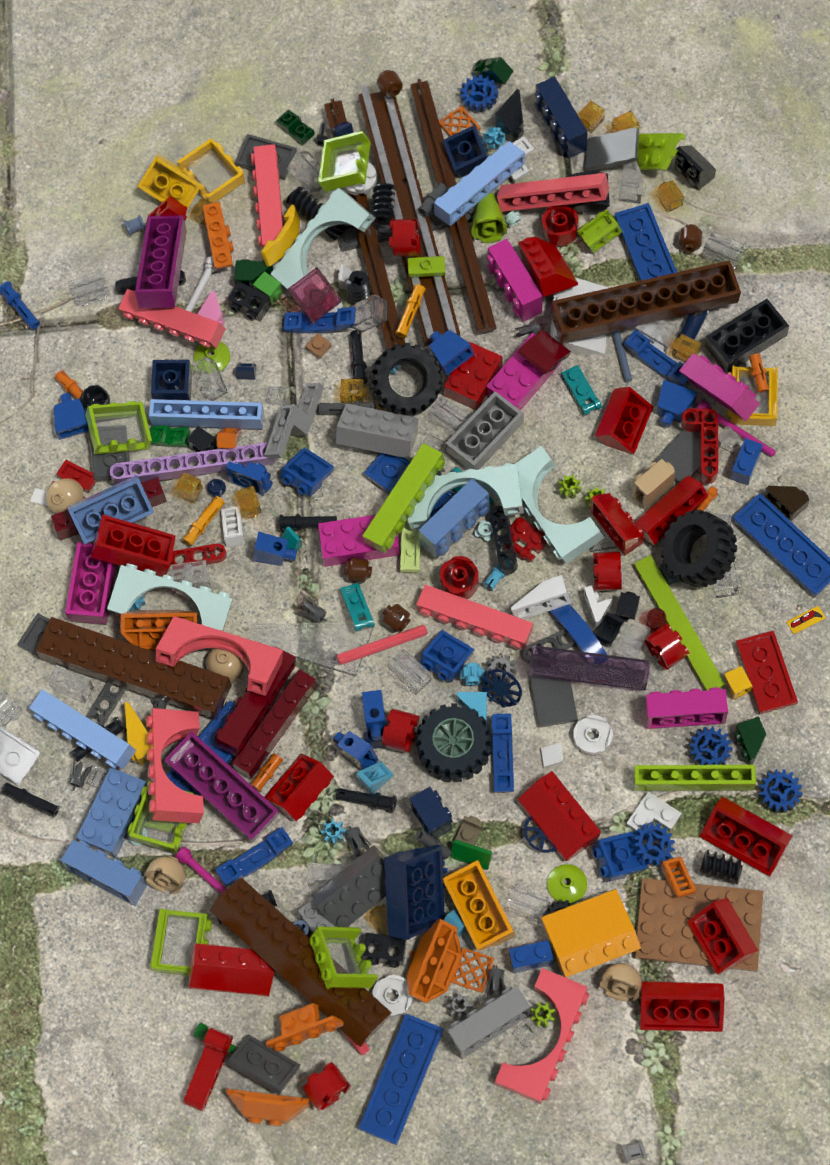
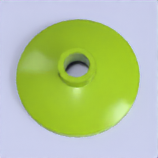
[194,341,230,374]
[547,864,587,903]

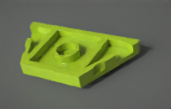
[636,133,686,171]

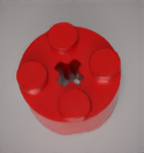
[542,204,578,246]
[389,219,420,257]
[593,552,622,591]
[440,556,479,599]
[644,623,690,670]
[382,709,420,753]
[302,1062,351,1111]

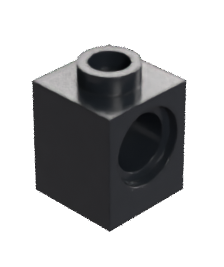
[186,426,217,452]
[616,592,640,624]

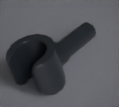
[317,123,328,146]

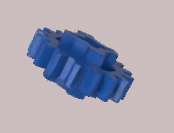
[460,74,499,112]
[689,726,733,765]
[759,769,803,813]
[631,822,675,867]

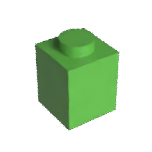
[253,271,283,305]

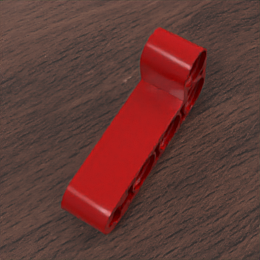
[681,408,719,484]
[183,1028,233,1111]

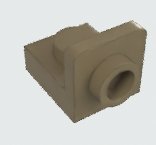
[455,816,483,846]

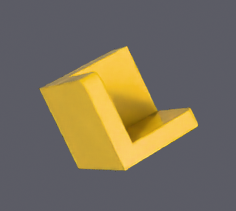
[724,666,752,700]

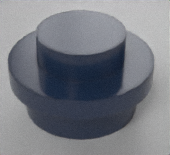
[207,479,226,497]

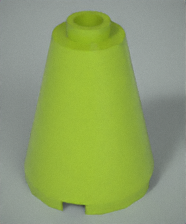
[471,193,507,243]

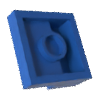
[280,447,334,497]
[226,461,273,496]
[419,630,474,682]
[592,831,648,882]

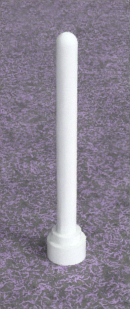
[185,256,218,312]

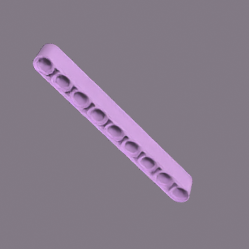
[110,442,277,485]

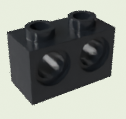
[227,281,271,322]
[363,932,407,968]

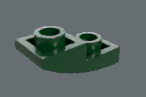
[276,109,315,145]

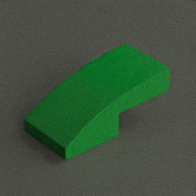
[150,425,191,447]

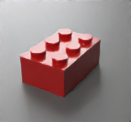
[444,341,503,411]

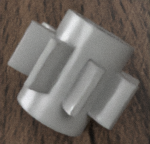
[447,993,473,1020]

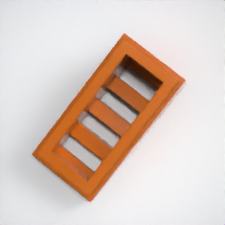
[217,428,241,449]
[661,857,697,898]

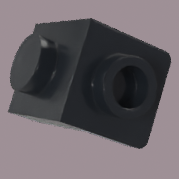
[595,612,624,647]

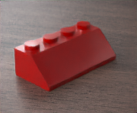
[518,236,578,297]
[91,514,176,578]
[517,771,601,862]
[700,796,793,876]
[188,943,275,997]
[640,981,725,1032]

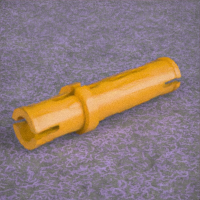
[395,284,426,338]
[182,496,225,547]

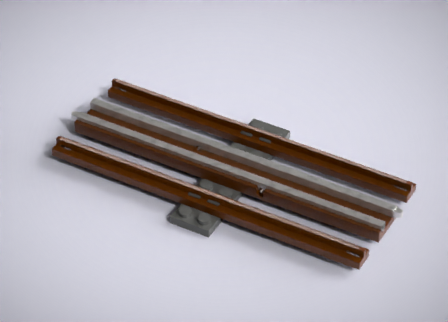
[324,79,496,349]

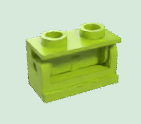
[578,209,623,254]

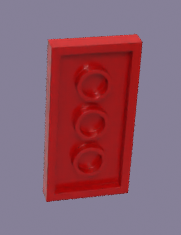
[736,631,798,714]

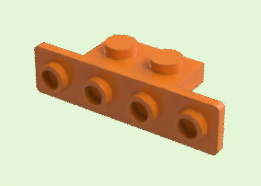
[203,202,234,269]
[266,1003,344,1051]

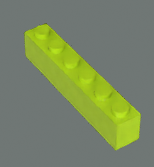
[362,443,445,553]
[634,765,756,791]

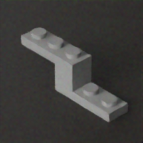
[264,383,324,459]

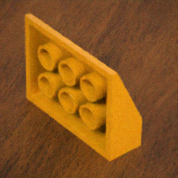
[541,889,641,978]

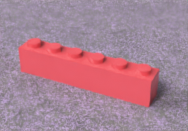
[251,144,284,248]
[497,173,610,212]
[118,289,226,349]
[416,584,533,650]

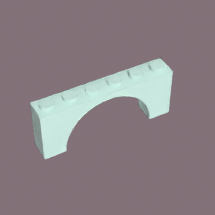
[271,188,375,304]
[516,446,605,564]
[408,463,524,530]
[107,563,233,631]

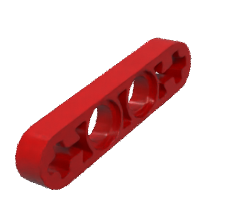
[168,543,227,572]

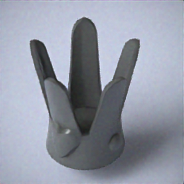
[515,320,542,344]
[298,598,327,624]
[68,760,92,791]
[345,826,372,856]
[485,965,506,996]

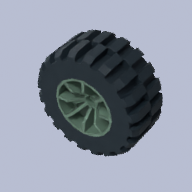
[416,703,491,782]

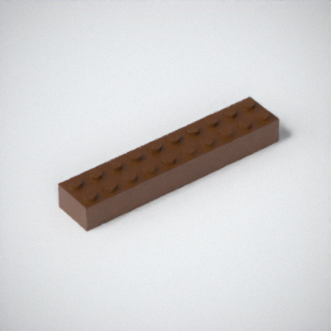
[550,260,741,344]
[36,617,232,720]
[209,877,392,1047]

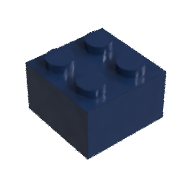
[442,125,490,178]
[151,359,192,401]
[409,786,453,838]

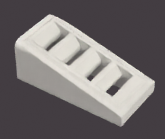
[221,506,245,547]

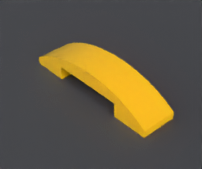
[261,205,300,266]

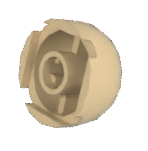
[46,479,85,514]
[206,648,244,683]
[144,856,185,894]
[600,963,642,1002]

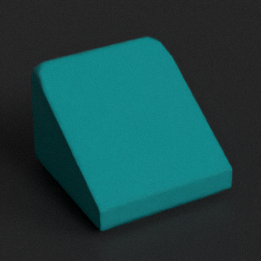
[281,527,302,550]

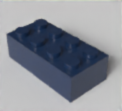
[534,76,588,159]

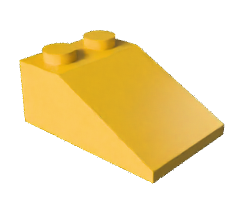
[137,153,202,209]

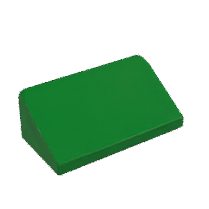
[451,840,493,870]

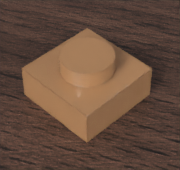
[305,333,332,359]

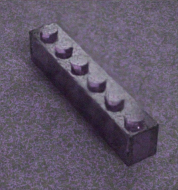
[529,645,650,691]

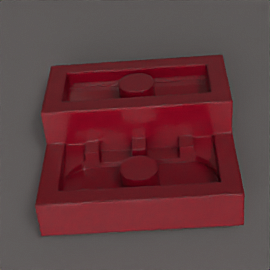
[517,330,571,374]

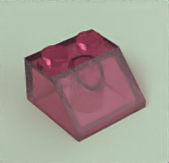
[288,267,342,323]

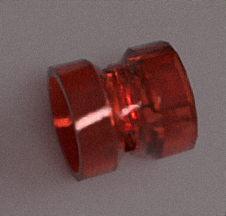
[646,608,666,632]

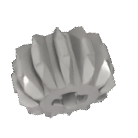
[484,653,518,683]

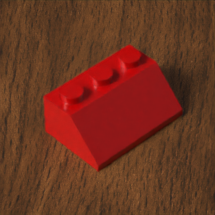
[595,387,654,455]
[590,493,644,556]
[264,753,334,822]
[687,898,758,975]

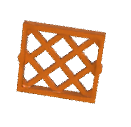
[439,106,481,136]
[451,948,494,993]

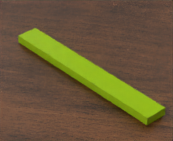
[634,555,725,691]

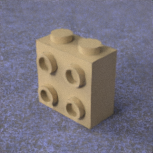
[632,459,675,510]

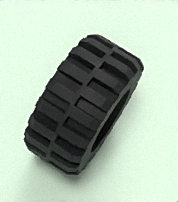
[369,343,443,416]
[661,510,737,588]

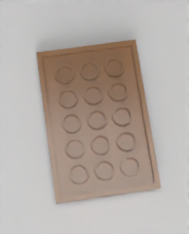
[635,878,763,972]

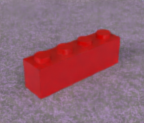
[634,476,708,545]

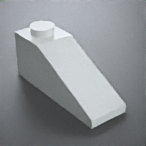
[511,575,571,619]

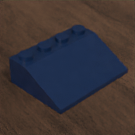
[384,845,445,940]

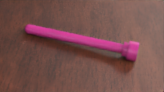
[697,400,776,456]
[175,846,226,894]

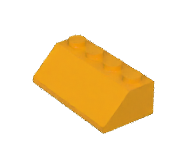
[443,860,516,951]

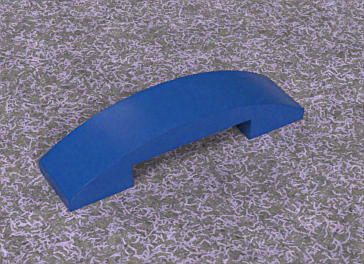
[284,307,356,334]
[624,329,688,387]
[549,604,608,668]
[492,713,514,792]
[215,827,293,886]

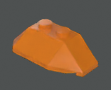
[120,610,197,651]
[407,919,462,1003]
[227,1089,311,1127]

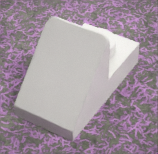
[584,585,612,629]

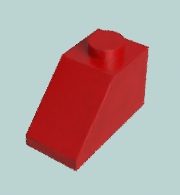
[146,196,187,224]

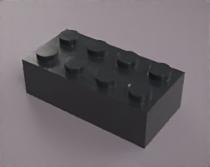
[705,299,789,373]

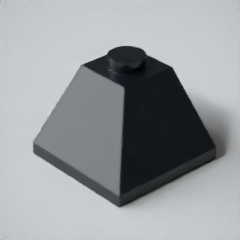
[495,89,524,143]

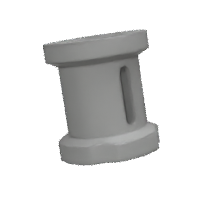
[621,1140,647,1164]

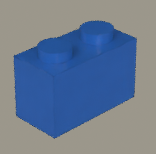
[731,438,763,486]
[509,940,553,974]

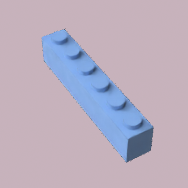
[434,141,525,226]
[149,399,264,429]
[29,689,136,770]

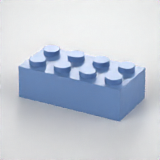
[68,475,154,545]
[418,479,490,559]
[76,767,147,858]
[60,840,147,906]

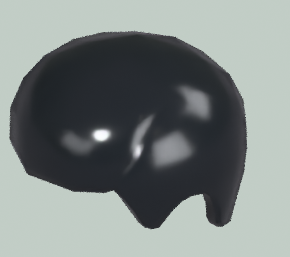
[81,385,111,411]

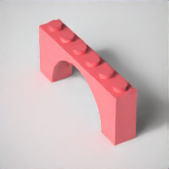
[156,616,283,696]
[146,708,204,823]
[495,968,590,1104]

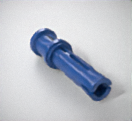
[0,281,40,330]

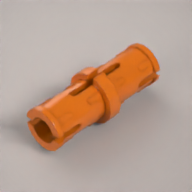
[749,353,769,393]
[54,370,83,402]
[250,753,284,792]

